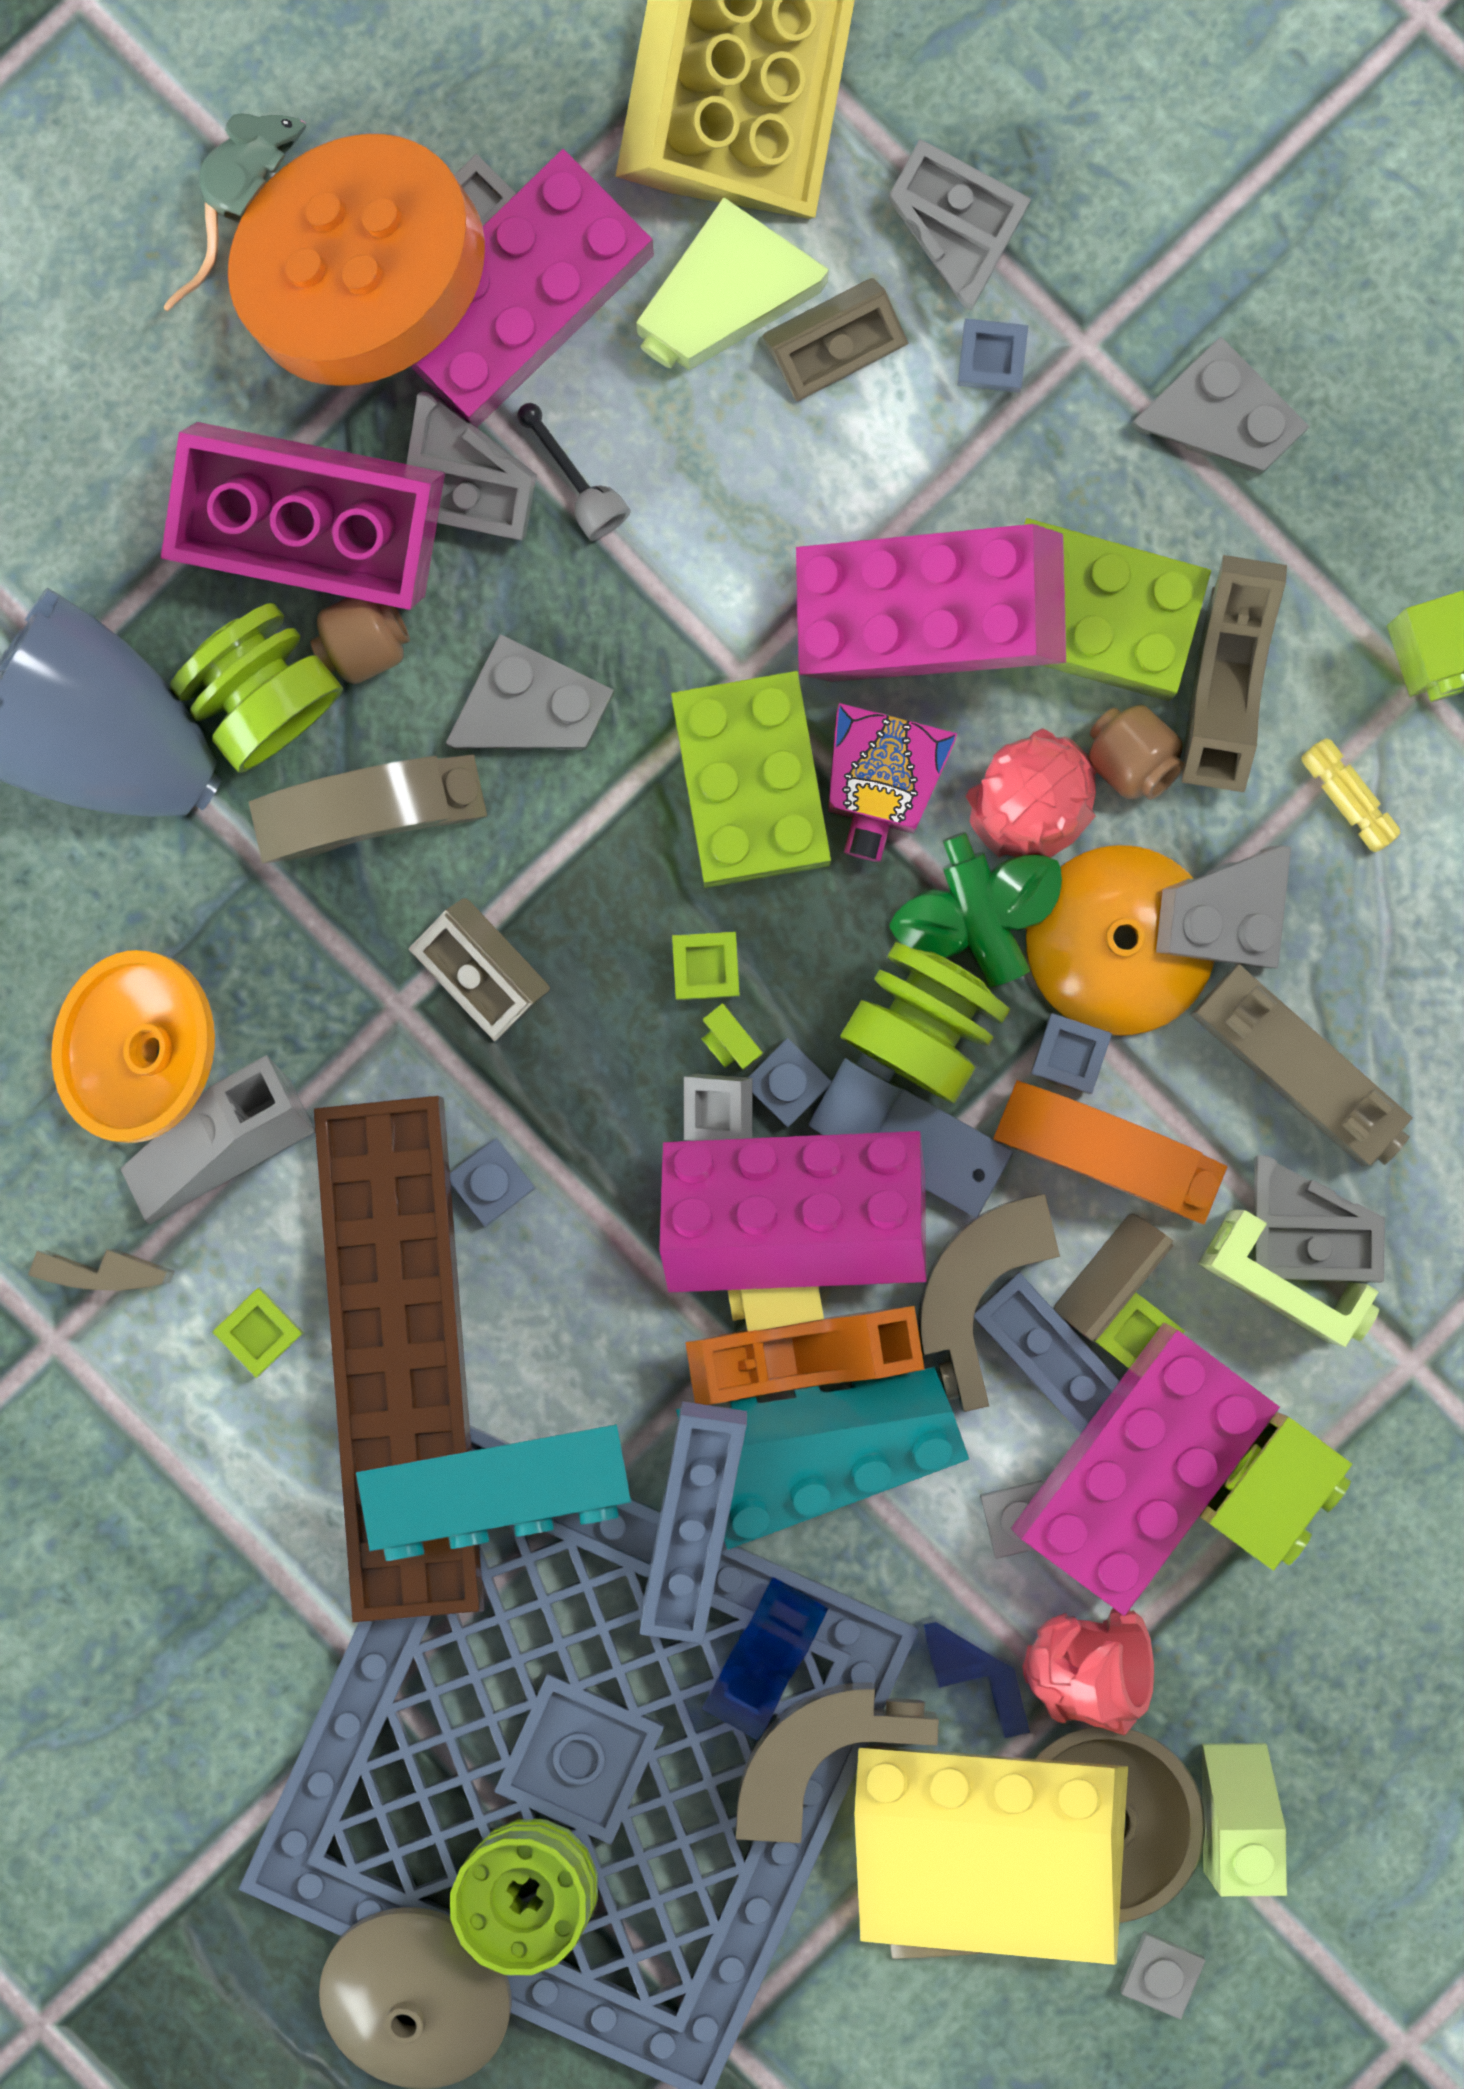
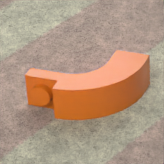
[993,1080,1228,1225]
[685,1306,924,1405]

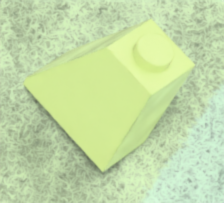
[636,198,829,371]
[1202,1743,1287,1897]

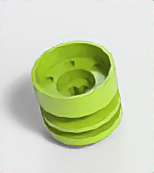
[170,603,343,773]
[840,942,1010,1104]
[450,1819,598,1975]

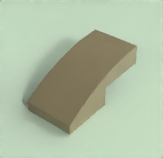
[28,1249,175,1291]

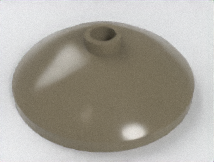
[1035,1727,1205,1923]
[319,1907,512,2089]

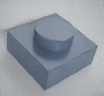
[957,318,1028,393]
[1030,1013,1112,1094]
[748,1038,832,1128]
[450,1138,536,1227]

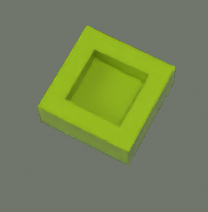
[672,932,740,1000]
[701,1003,763,1071]
[212,1287,305,1378]
[1093,1292,1185,1369]

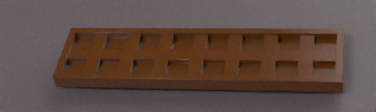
[314,1095,484,1622]

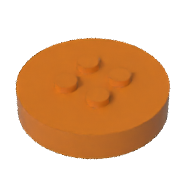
[228,134,485,386]

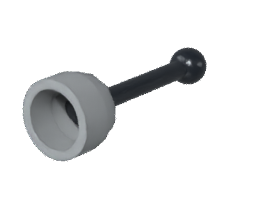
[517,403,631,541]

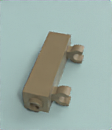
[1190,964,1413,1166]

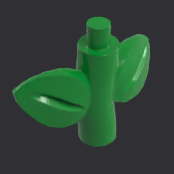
[889,832,1062,987]

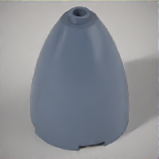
[0,588,222,817]

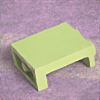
[1197,1210,1380,1347]

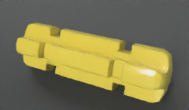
[1301,738,1401,852]

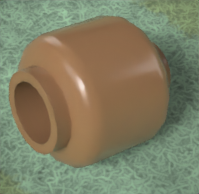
[310,597,410,684]
[1089,705,1184,800]

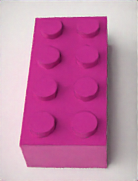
[410,149,654,428]
[161,422,445,610]
[796,524,1066,682]
[659,1131,926,1292]
[1010,1323,1280,1616]

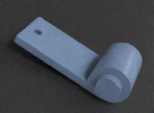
[808,1052,1015,1218]

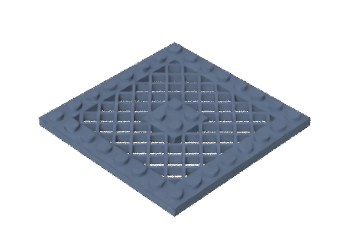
[238,1425,919,2089]

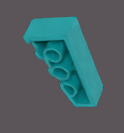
[675,1367,970,1550]
[356,1424,631,1561]

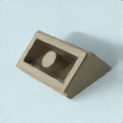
[762,278,909,402]
[408,898,550,1042]
[1054,1214,1174,1341]

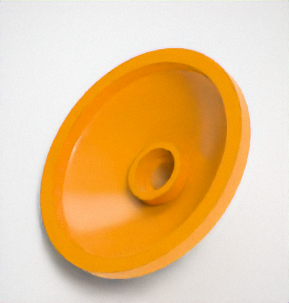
[1025,845,1214,1036]
[51,950,215,1143]

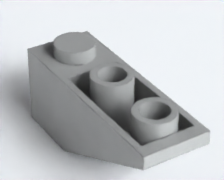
[120,1055,315,1225]

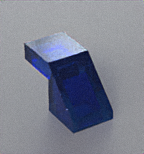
[701,1577,829,1740]
[921,1616,1030,1738]

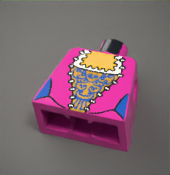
[828,703,957,862]

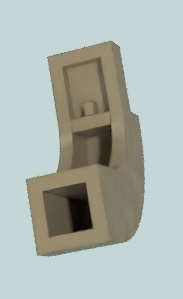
[1182,555,1287,793]
[249,754,487,864]
[918,1194,1060,1412]
[736,1682,939,1843]

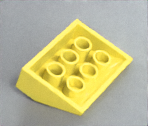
[615,0,855,219]
[854,1746,1128,1965]

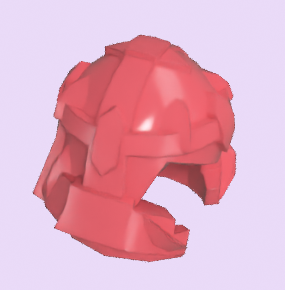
[965,728,1097,858]
[1022,1608,1154,1736]

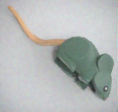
[164,113,306,311]

